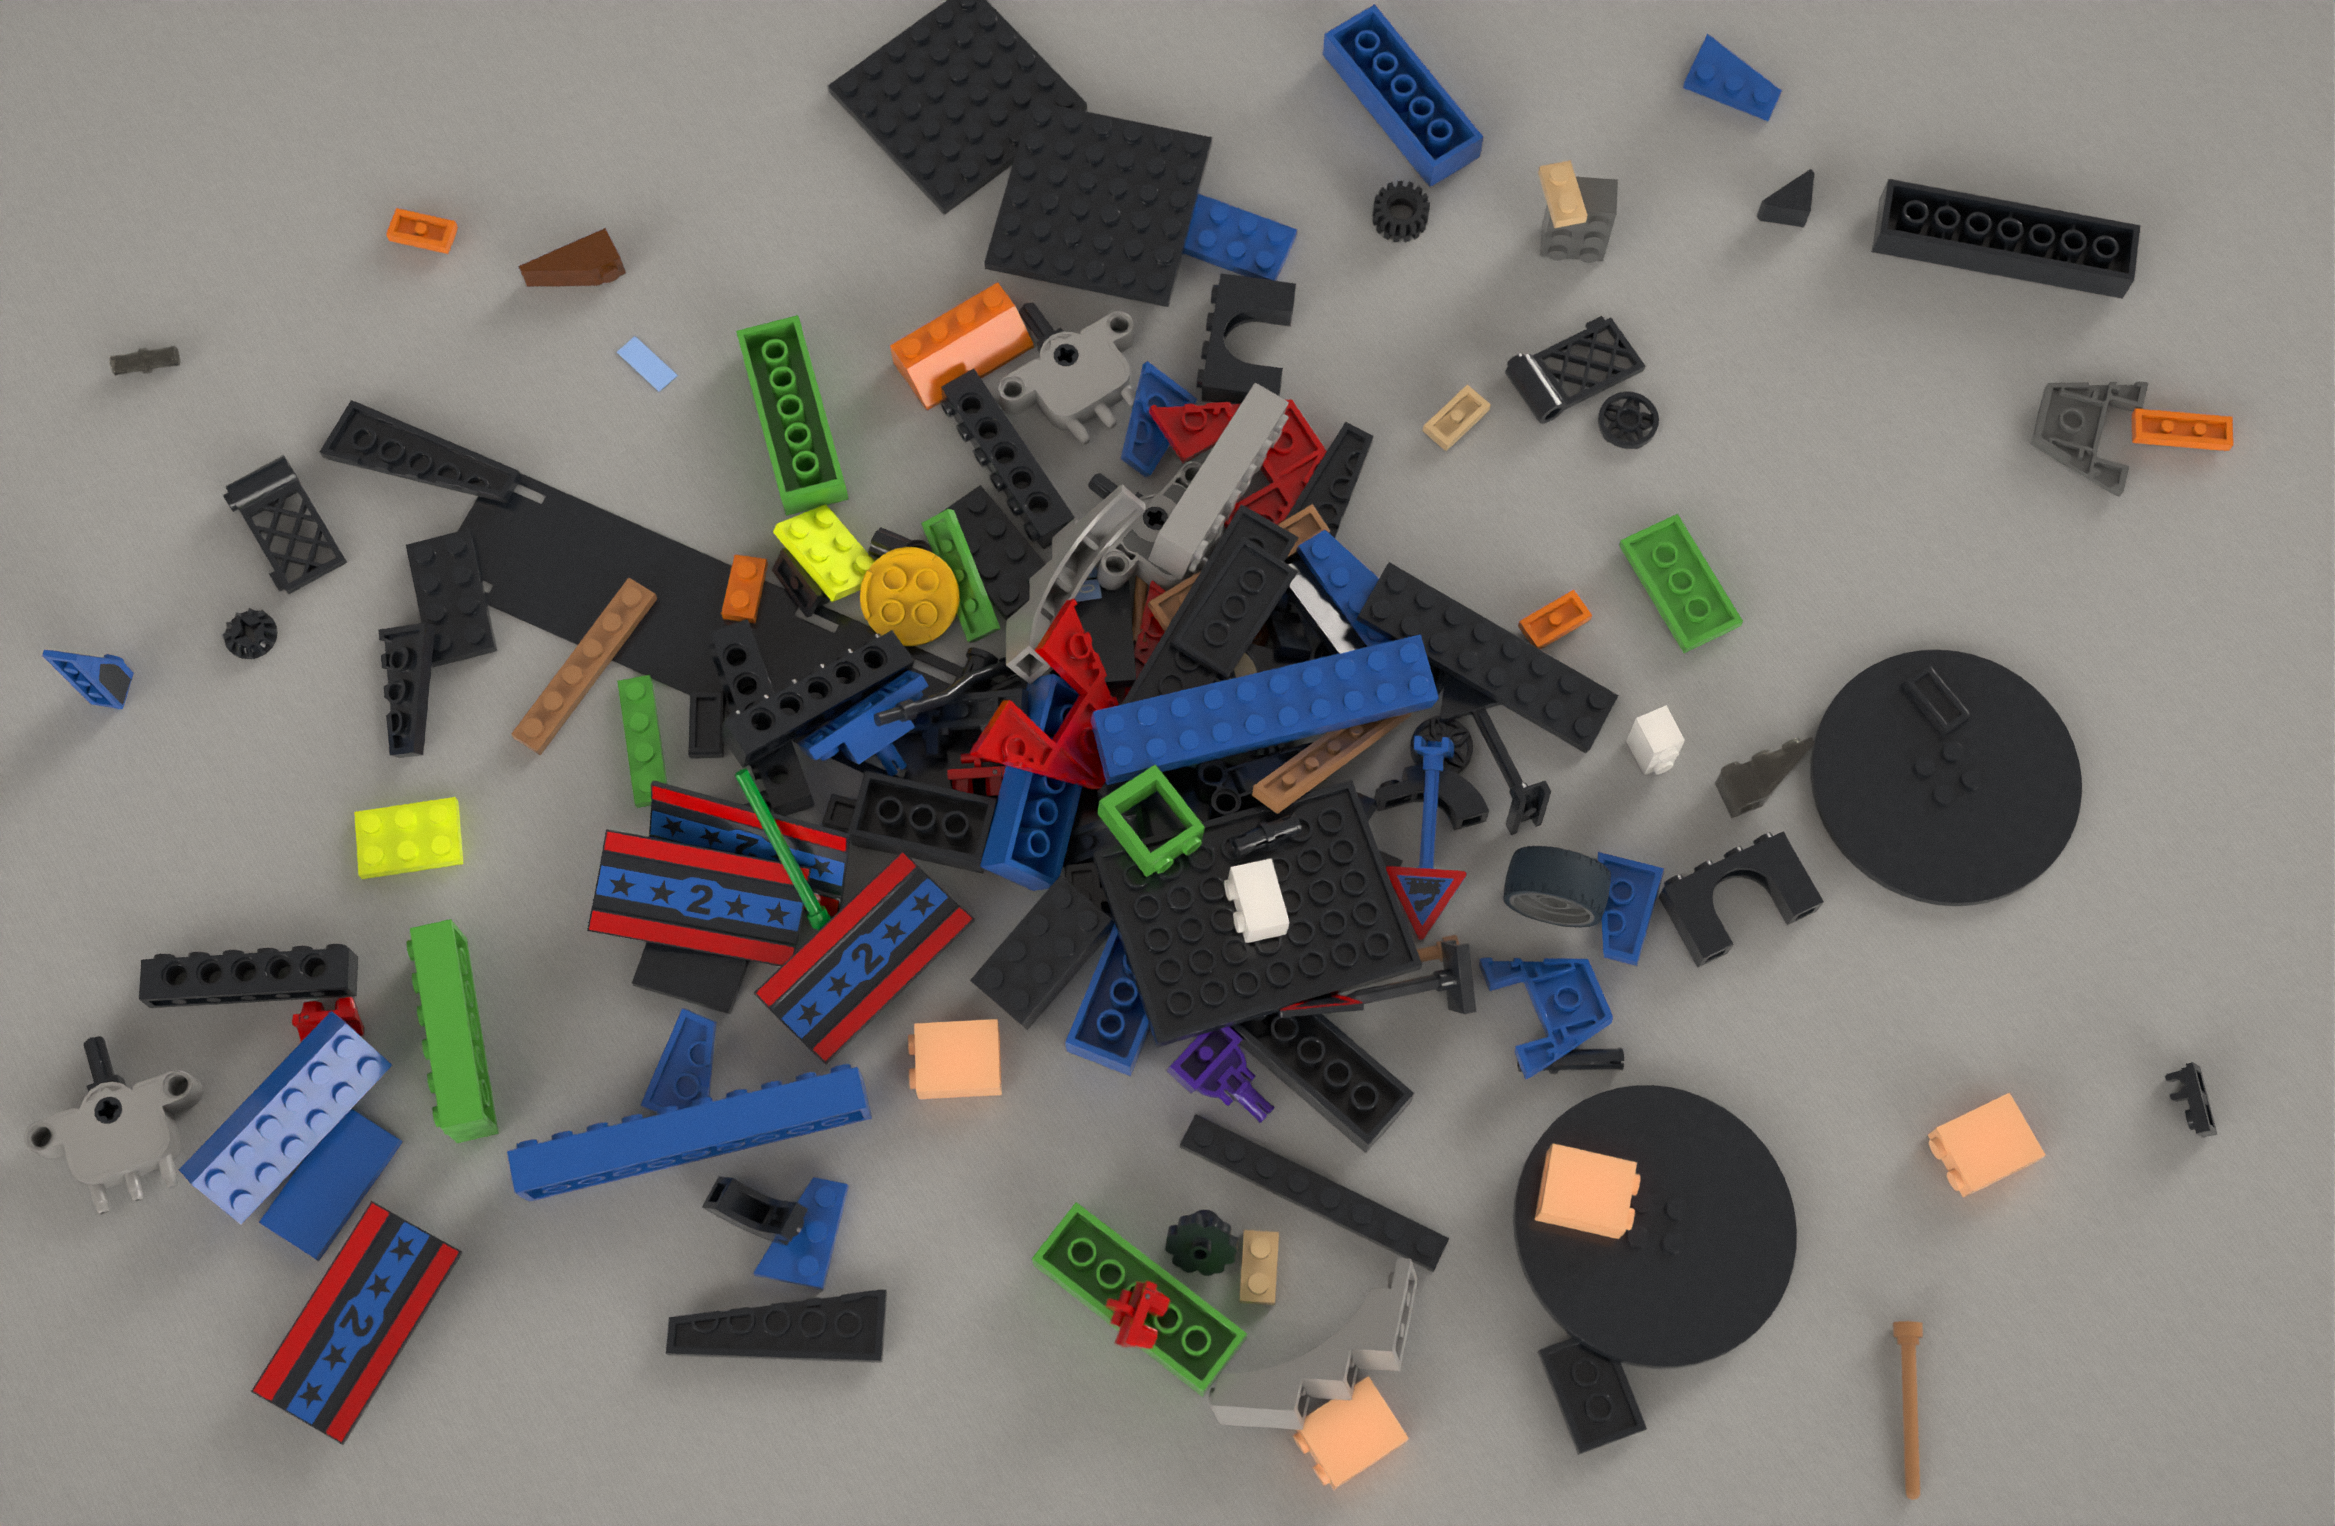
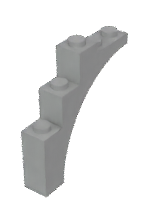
[1006,484,1146,684]

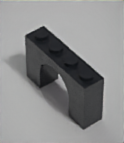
[1196,273,1296,404]
[1658,831,1824,968]

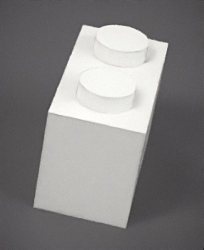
[1626,705,1685,775]
[1224,859,1290,943]

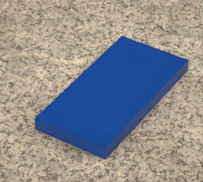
[259,1109,403,1261]

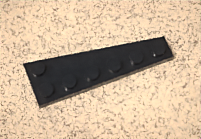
[320,400,522,503]
[1284,421,1374,603]
[666,1289,887,1363]

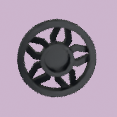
[1598,391,1659,449]
[1410,716,1473,774]

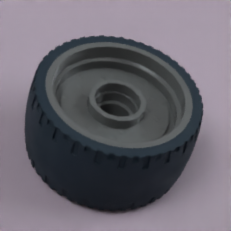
[1503,846,1611,928]

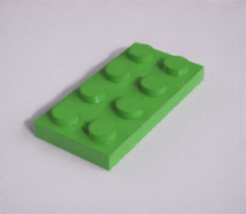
[1619,513,1743,653]

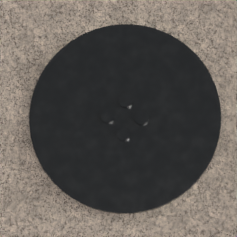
[1810,650,2082,906]
[1513,1085,1797,1369]

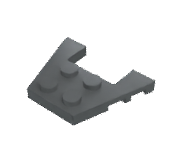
[2031,382,2148,497]

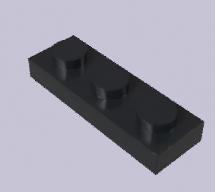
[1063,805,1153,868]

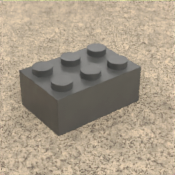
[1540,176,1618,263]

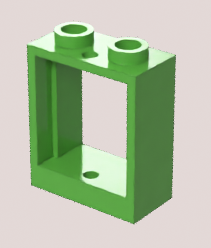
[1098,764,1205,877]

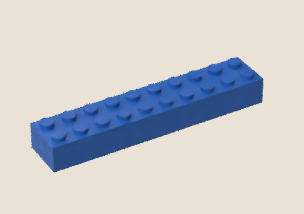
[1090,635,1439,785]
[507,1064,872,1202]

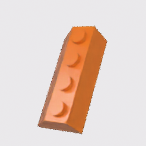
[890,282,1034,411]

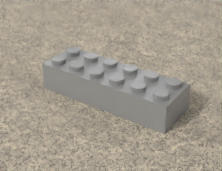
[1148,383,1289,580]

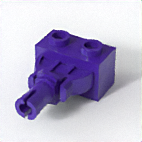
[1166,1027,1275,1123]

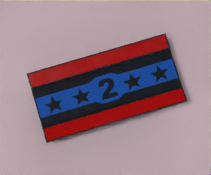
[649,780,850,918]
[587,829,812,966]
[754,851,975,1065]
[251,1201,463,1445]

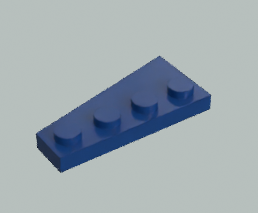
[1296,530,1391,647]

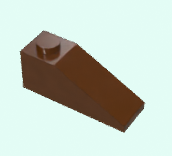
[518,228,626,287]

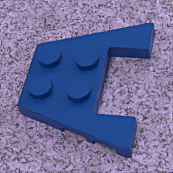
[1479,957,1613,1079]

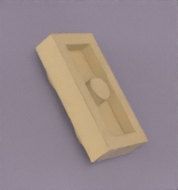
[1538,160,1588,228]
[1423,384,1491,451]
[1239,1230,1279,1305]

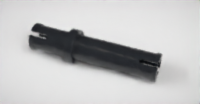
[1517,1048,1624,1074]

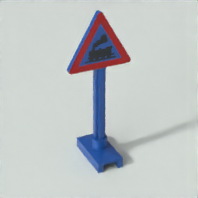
[1386,736,1467,940]

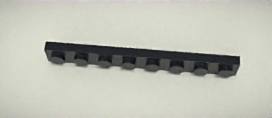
[1180,1114,1449,1272]

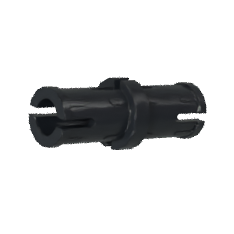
[1230,813,1301,858]

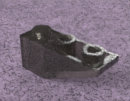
[1715,737,1815,818]

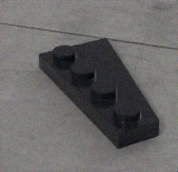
[379,623,435,758]

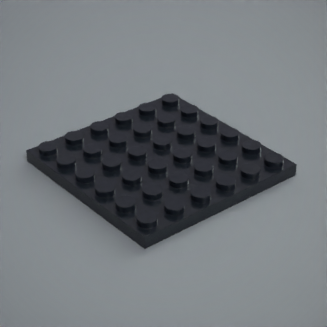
[827,0,1087,215]
[984,100,1212,307]

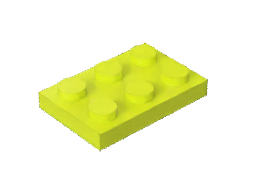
[773,504,875,602]
[354,797,463,879]

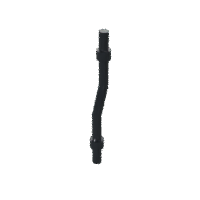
[874,657,1016,727]

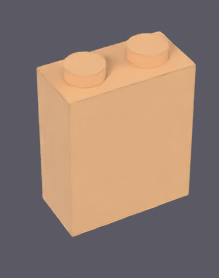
[908,1019,1002,1099]
[1928,1093,2046,1198]
[1535,1144,1640,1239]
[1293,1376,1409,1490]

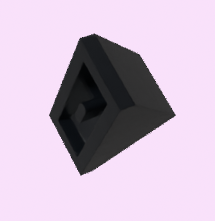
[1756,169,1815,227]

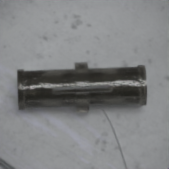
[110,345,180,376]

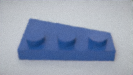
[1683,33,1782,122]
[1121,361,1198,478]
[1598,852,1664,966]
[640,1008,716,1112]
[753,1177,849,1290]

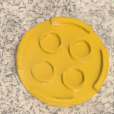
[860,547,960,646]

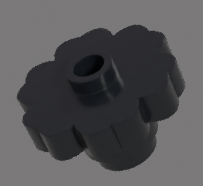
[1165,1210,1238,1276]

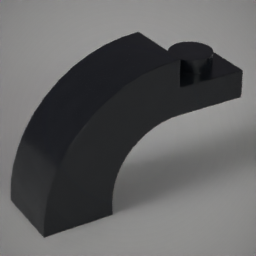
[1374,765,1489,831]
[702,1176,808,1246]

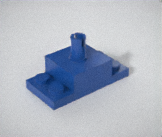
[797,670,929,776]

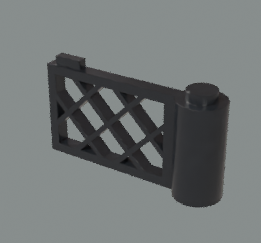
[1505,316,1646,424]
[223,455,347,594]

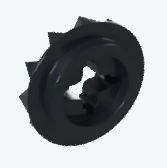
[222,608,278,659]

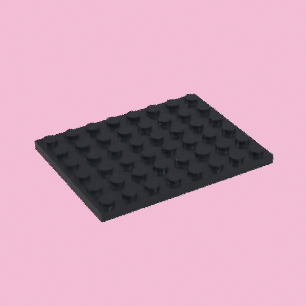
[1093,780,1422,1048]

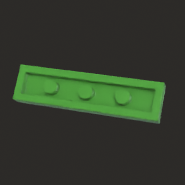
[921,509,1001,643]
[617,675,668,808]

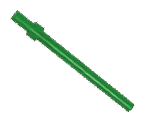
[735,768,831,931]

